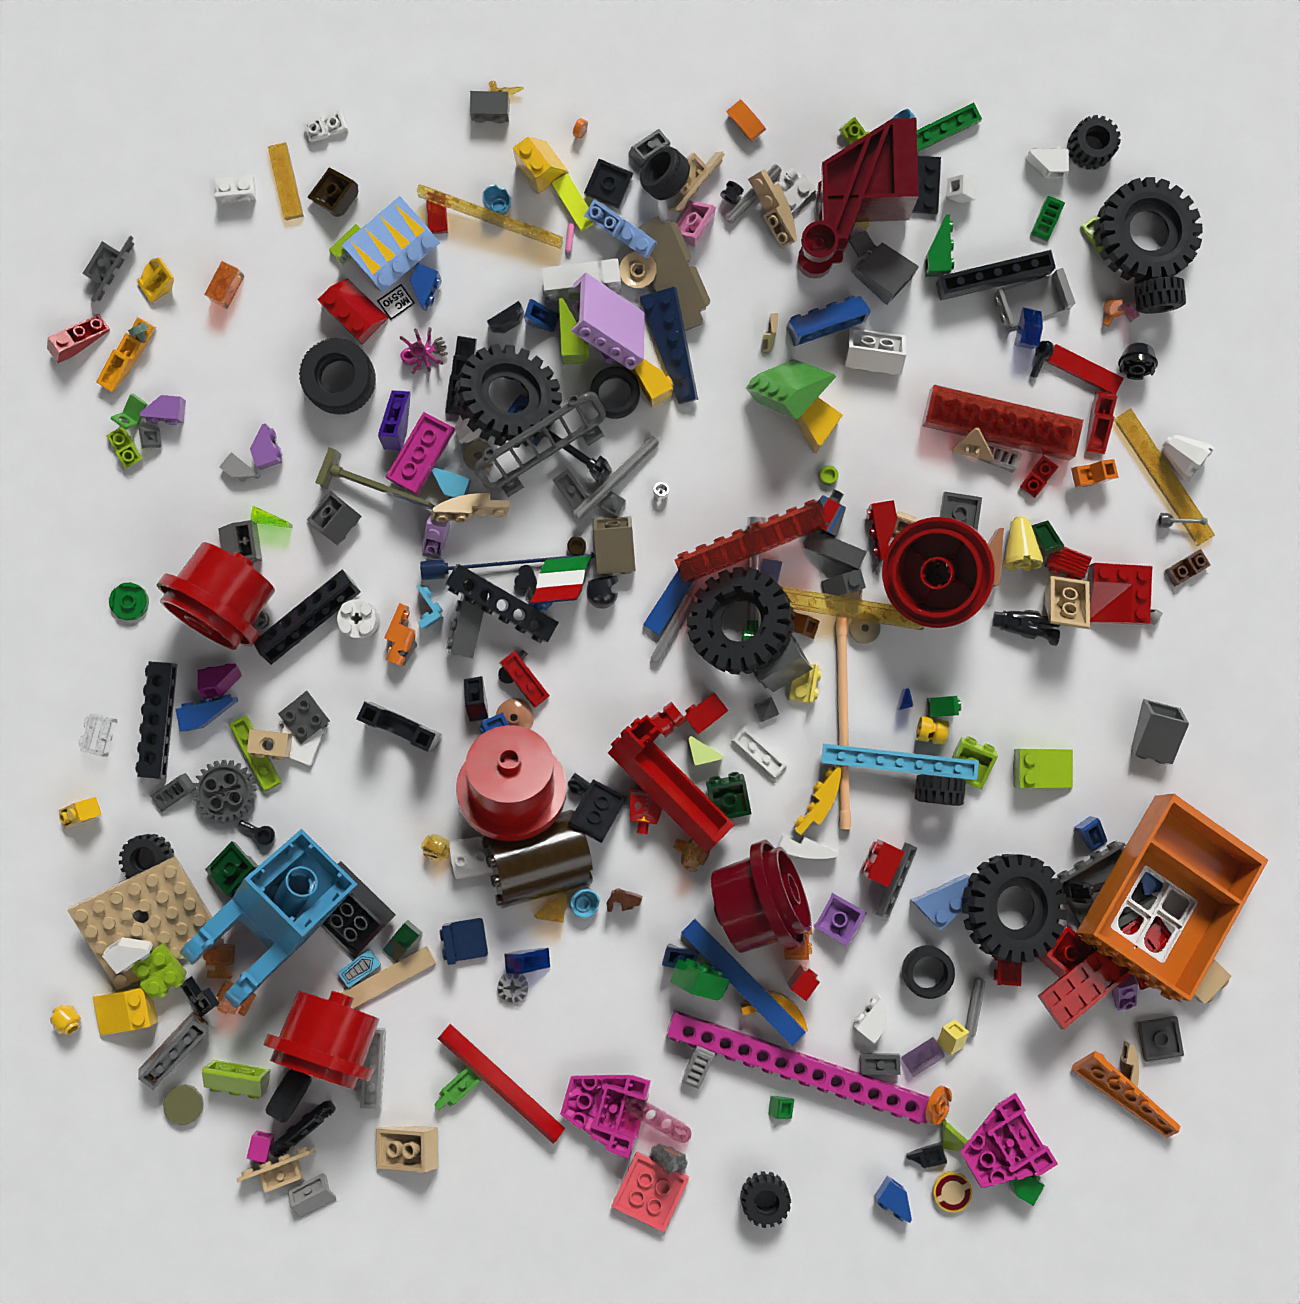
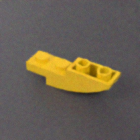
[794,765,841,835]

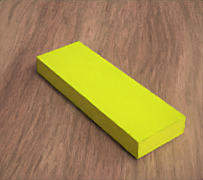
[551,173,595,232]

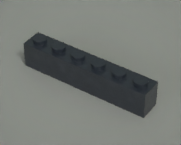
[936,250,1056,301]

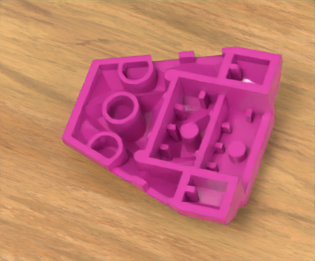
[560,1074,651,1158]
[960,1093,1058,1188]

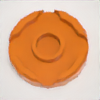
[925,1085,952,1125]

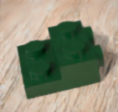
[706,772,752,819]
[205,841,258,897]

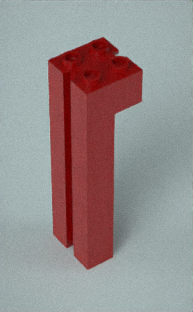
[608,715,735,854]

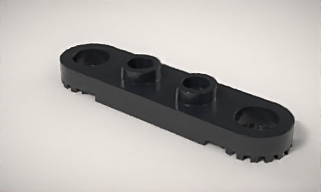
[270,1100,336,1158]

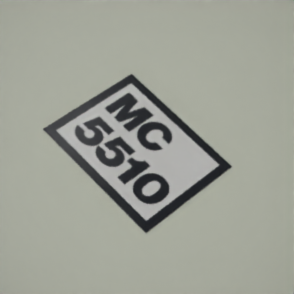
[377,284,415,320]

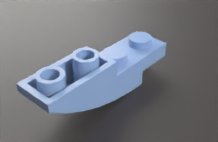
[584,199,658,259]

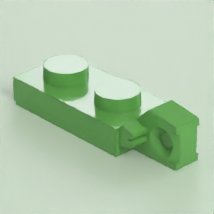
[434,1066,482,1110]

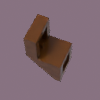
[791,612,820,639]

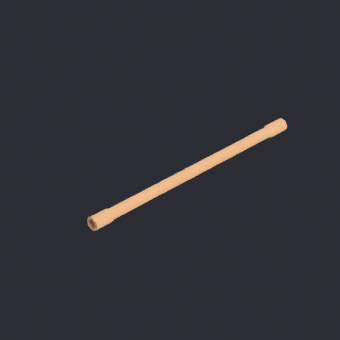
[836,618,851,829]

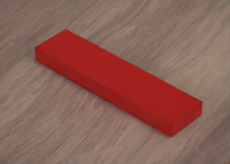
[1046,344,1124,395]

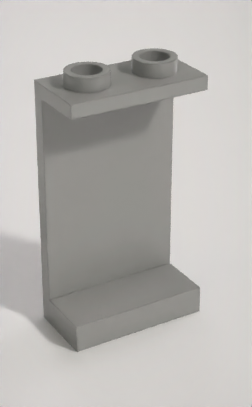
[994,268,1075,330]

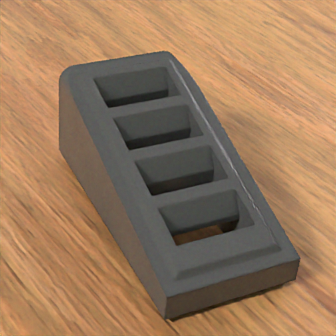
[151,773,196,812]

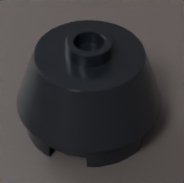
[1118,343,1158,380]

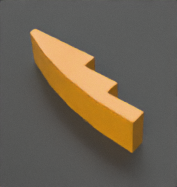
[96,317,157,392]

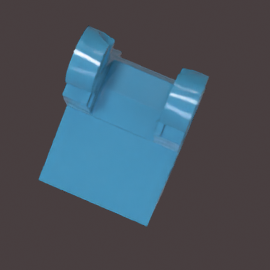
[180,829,358,1009]

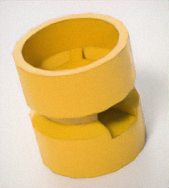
[916,716,949,745]

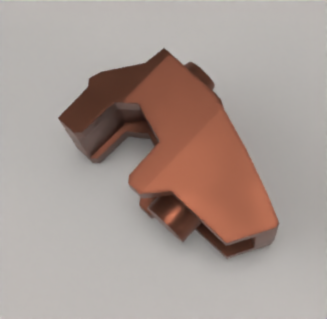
[606,888,643,912]

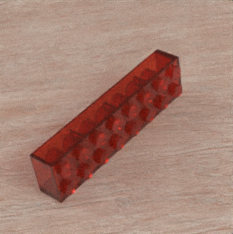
[921,385,1084,461]
[674,499,829,584]

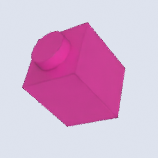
[246,1130,276,1164]

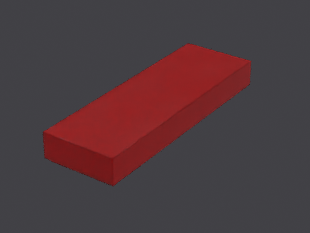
[499,651,550,708]

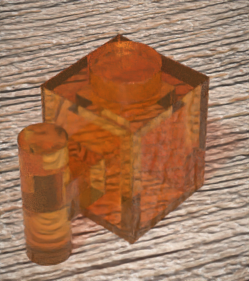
[203,943,235,979]
[216,980,256,1016]

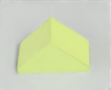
[688,736,723,766]

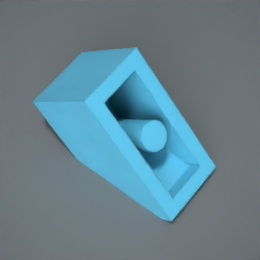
[432,467,472,500]

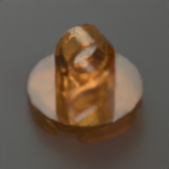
[673,838,710,873]

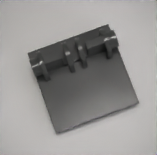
[278,691,330,744]

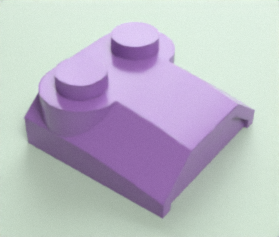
[813,893,867,946]

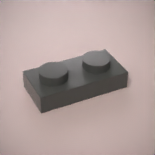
[553,469,588,510]
[860,1053,900,1075]

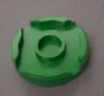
[109,582,149,621]

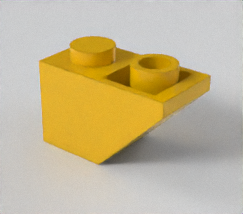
[59,797,102,829]

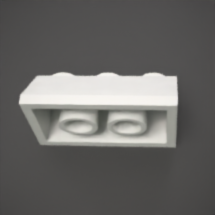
[845,327,906,375]

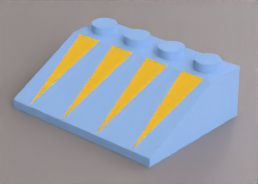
[342,196,440,293]

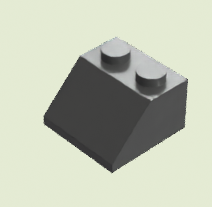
[307,491,362,545]

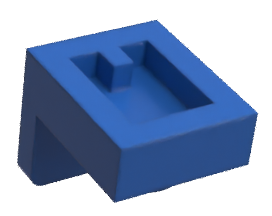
[479,712,508,734]

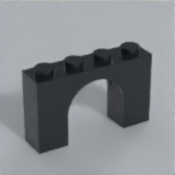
[356,701,442,752]

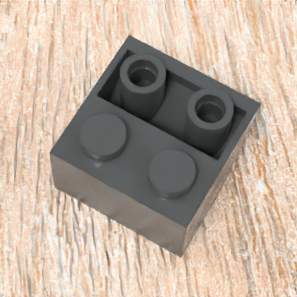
[218,520,262,562]

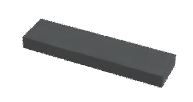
[875,842,917,919]

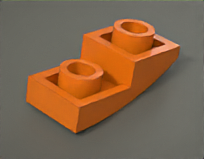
[726,99,766,142]

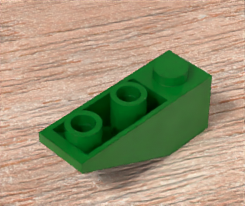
[925,214,954,277]

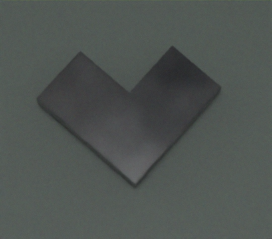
[180,976,220,1017]

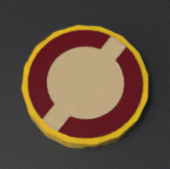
[932,1171,972,1212]

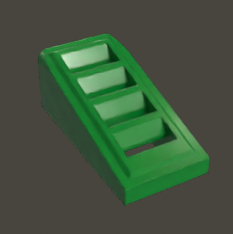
[1031,196,1065,242]

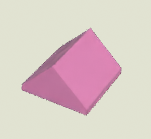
[676,201,716,248]

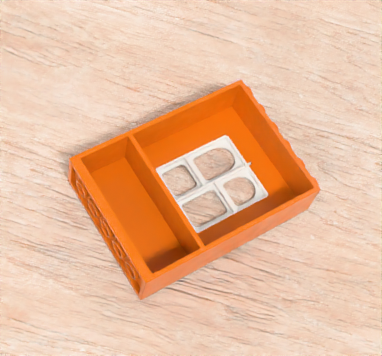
[1076,794,1268,1002]

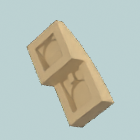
[1120,1041,1139,1086]

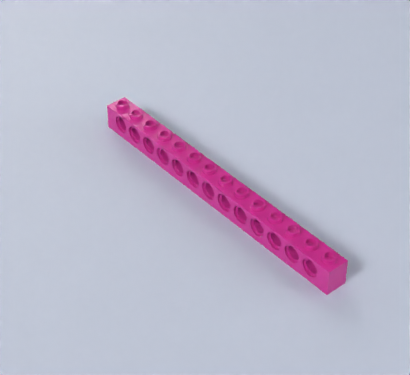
[667,1010,930,1124]

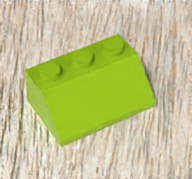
[202,1060,271,1099]

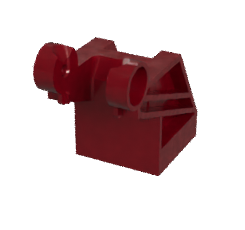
[797,118,919,279]

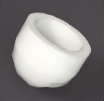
[653,482,669,499]

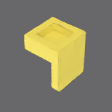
[937,1019,969,1056]

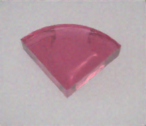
[1120,303,1140,322]

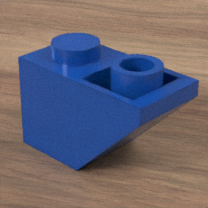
[410,263,442,311]
[875,1175,912,1223]

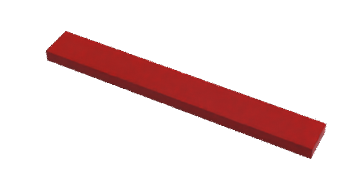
[437,1024,565,1144]

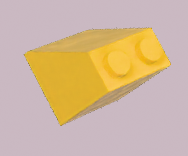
[513,136,569,194]
[795,397,843,453]

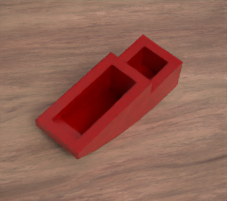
[1086,391,1118,454]

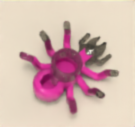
[400,327,448,375]

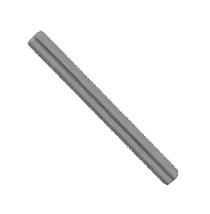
[573,436,659,520]

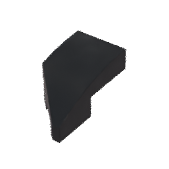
[906,1142,948,1169]

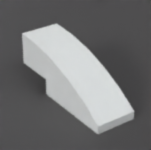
[776,835,840,859]

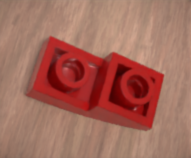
[1020,455,1059,498]

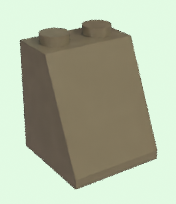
[593,516,636,576]

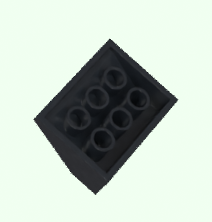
[321,861,396,959]

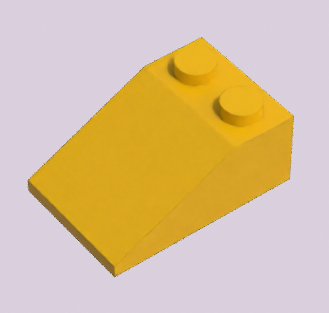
[631,359,674,407]
[92,986,158,1035]

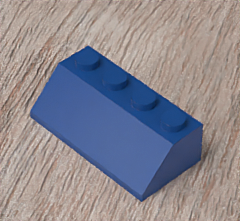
[787,296,871,347]

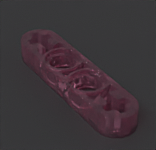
[625,1096,692,1143]

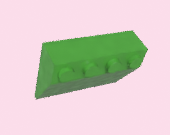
[746,359,836,420]

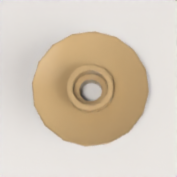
[619,251,657,289]

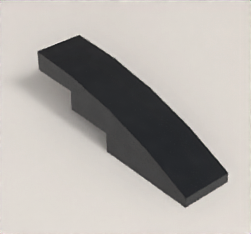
[445,335,477,415]

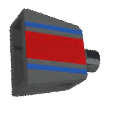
[802,489,846,538]

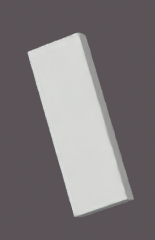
[732,726,788,779]

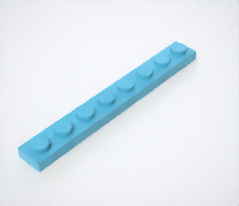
[821,744,979,780]

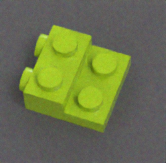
[953,736,998,790]
[131,943,187,999]

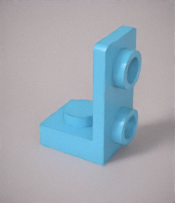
[416,584,443,630]

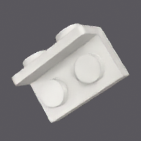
[214,175,256,205]

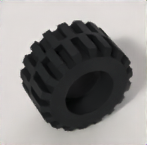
[1067,115,1121,170]
[1134,276,1186,314]
[914,774,966,806]
[119,834,174,879]
[741,1171,791,1228]

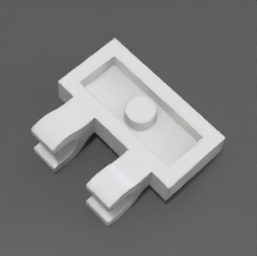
[774,168,817,213]

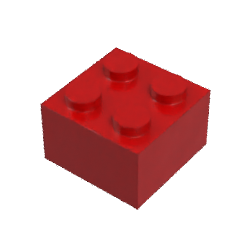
[861,839,905,887]

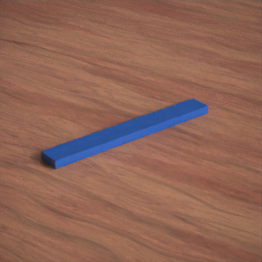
[681,919,807,1046]

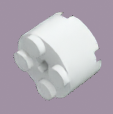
[337,599,380,639]

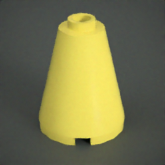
[1004,516,1043,571]

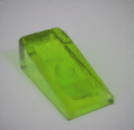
[250,506,293,528]

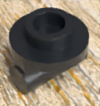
[568,773,590,795]

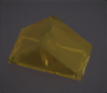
[534,891,568,923]

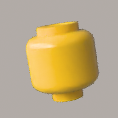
[50,1005,81,1035]

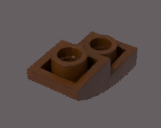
[1165,549,1211,586]

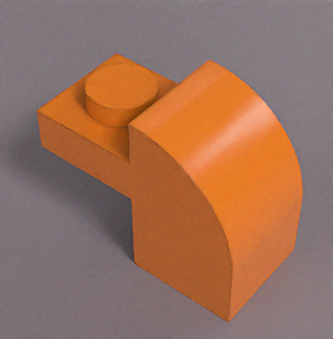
[1071,459,1119,487]

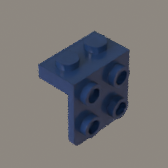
[439,918,488,965]

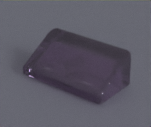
[901,1037,945,1077]

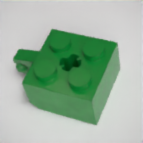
[670,958,730,1001]

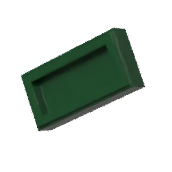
[1032,520,1064,555]

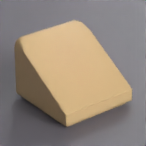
[893,511,916,535]

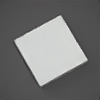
[282,724,325,766]

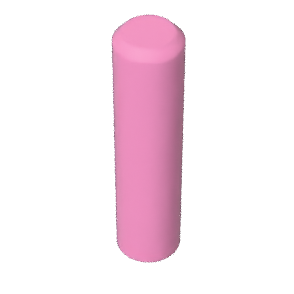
[565,224,574,253]

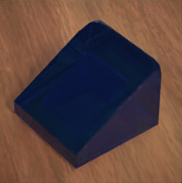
[896,688,914,710]

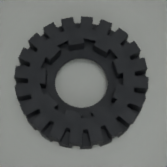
[1094,177,1203,284]
[454,344,562,448]
[687,567,794,675]
[962,854,1067,963]

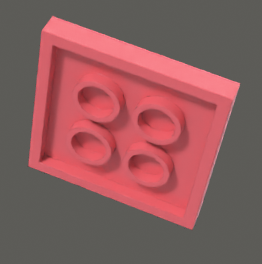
[611,1151,689,1232]

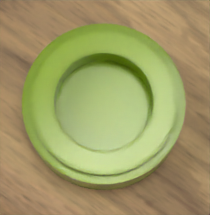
[819,465,839,485]

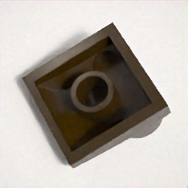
[307,167,359,217]

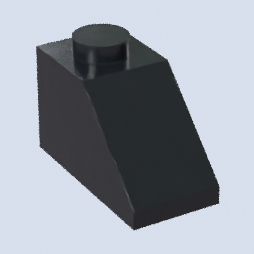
[464,676,489,722]

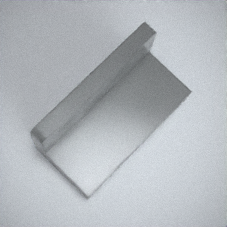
[288,1173,336,1217]

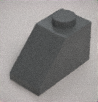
[821,569,866,600]

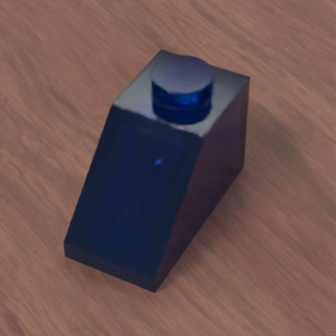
[1014,307,1043,349]
[504,948,550,974]

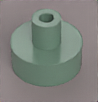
[128,323,149,342]

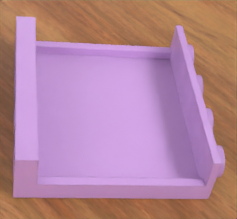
[571,273,644,370]

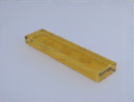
[268,142,304,221]

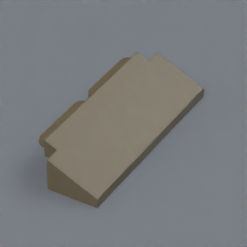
[638,216,710,332]

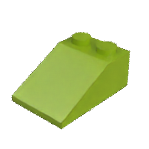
[559,298,590,365]
[1014,749,1073,788]

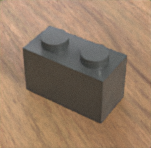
[470,91,510,124]

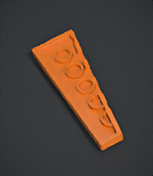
[1071,1051,1181,1138]

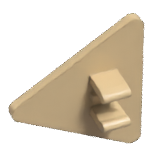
[952,428,994,461]

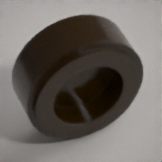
[567,536,586,555]

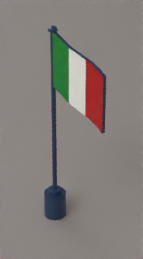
[420,552,595,604]

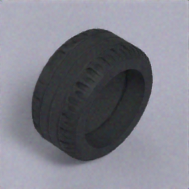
[640,147,690,200]
[590,366,640,419]
[902,945,955,999]
[265,1069,312,1123]

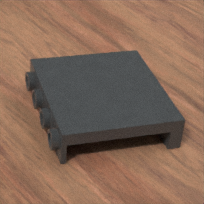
[1057,841,1157,928]

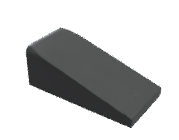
[629,129,671,168]

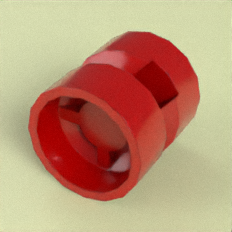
[651,702,686,738]

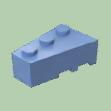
[910,874,972,930]

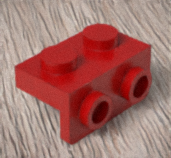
[993,958,1022,986]

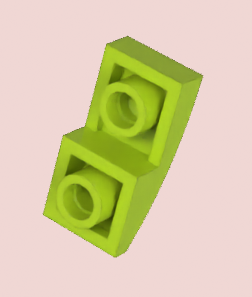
[838,117,870,144]
[106,427,143,469]

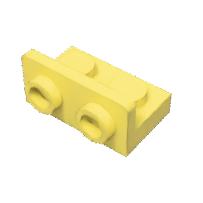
[789,664,822,703]

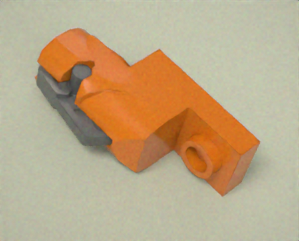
[384,603,418,667]

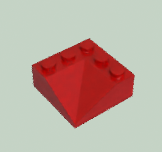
[1088,563,1153,625]

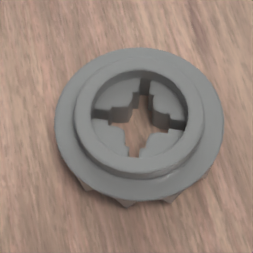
[497,971,528,1003]

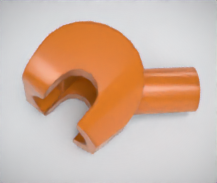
[1102,299,1125,327]

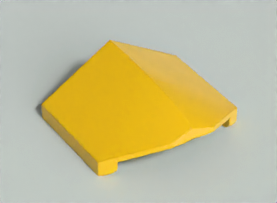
[137,257,174,302]

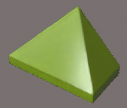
[941,1119,968,1151]

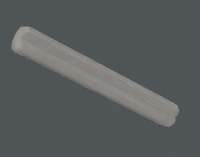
[725,164,782,224]
[651,594,694,663]

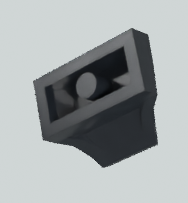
[487,301,524,334]

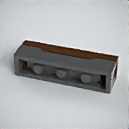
[138,1011,209,1090]

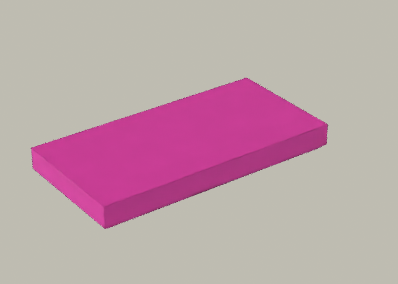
[385,412,456,495]

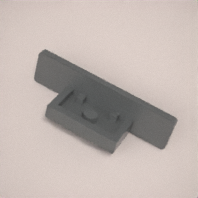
[82,236,135,303]

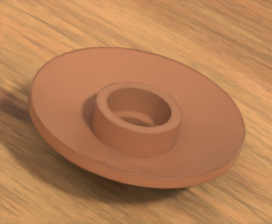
[496,699,534,729]

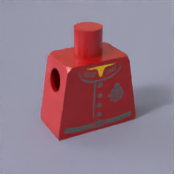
[630,788,662,835]

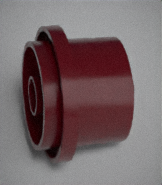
[711,840,811,953]

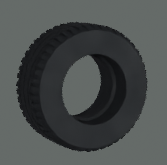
[299,338,376,415]

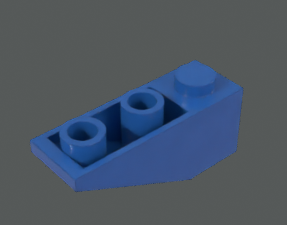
[175,694,238,732]

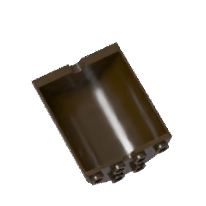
[481,810,593,909]

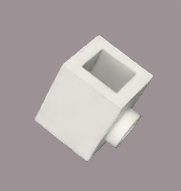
[946,174,976,203]

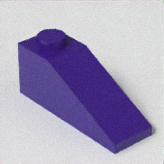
[378,390,411,451]

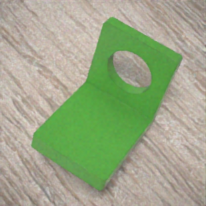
[111,393,148,430]

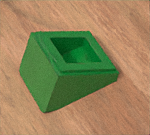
[768,1096,794,1119]

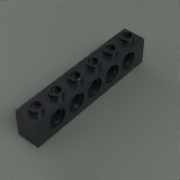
[445,564,559,643]
[254,569,361,665]
[135,661,178,779]

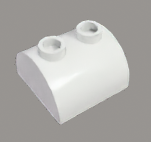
[450,835,493,879]

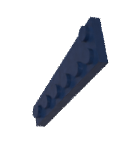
[640,287,698,404]

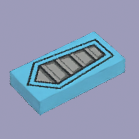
[337,949,381,988]

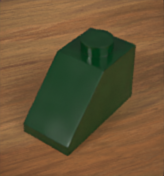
[382,920,423,962]

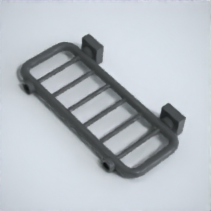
[474,392,606,497]

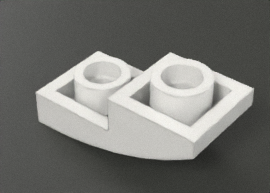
[303,110,348,142]

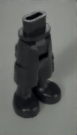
[992,610,1060,646]

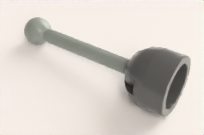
[1159,513,1208,528]

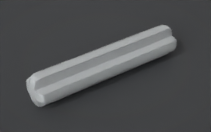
[965,978,986,1036]

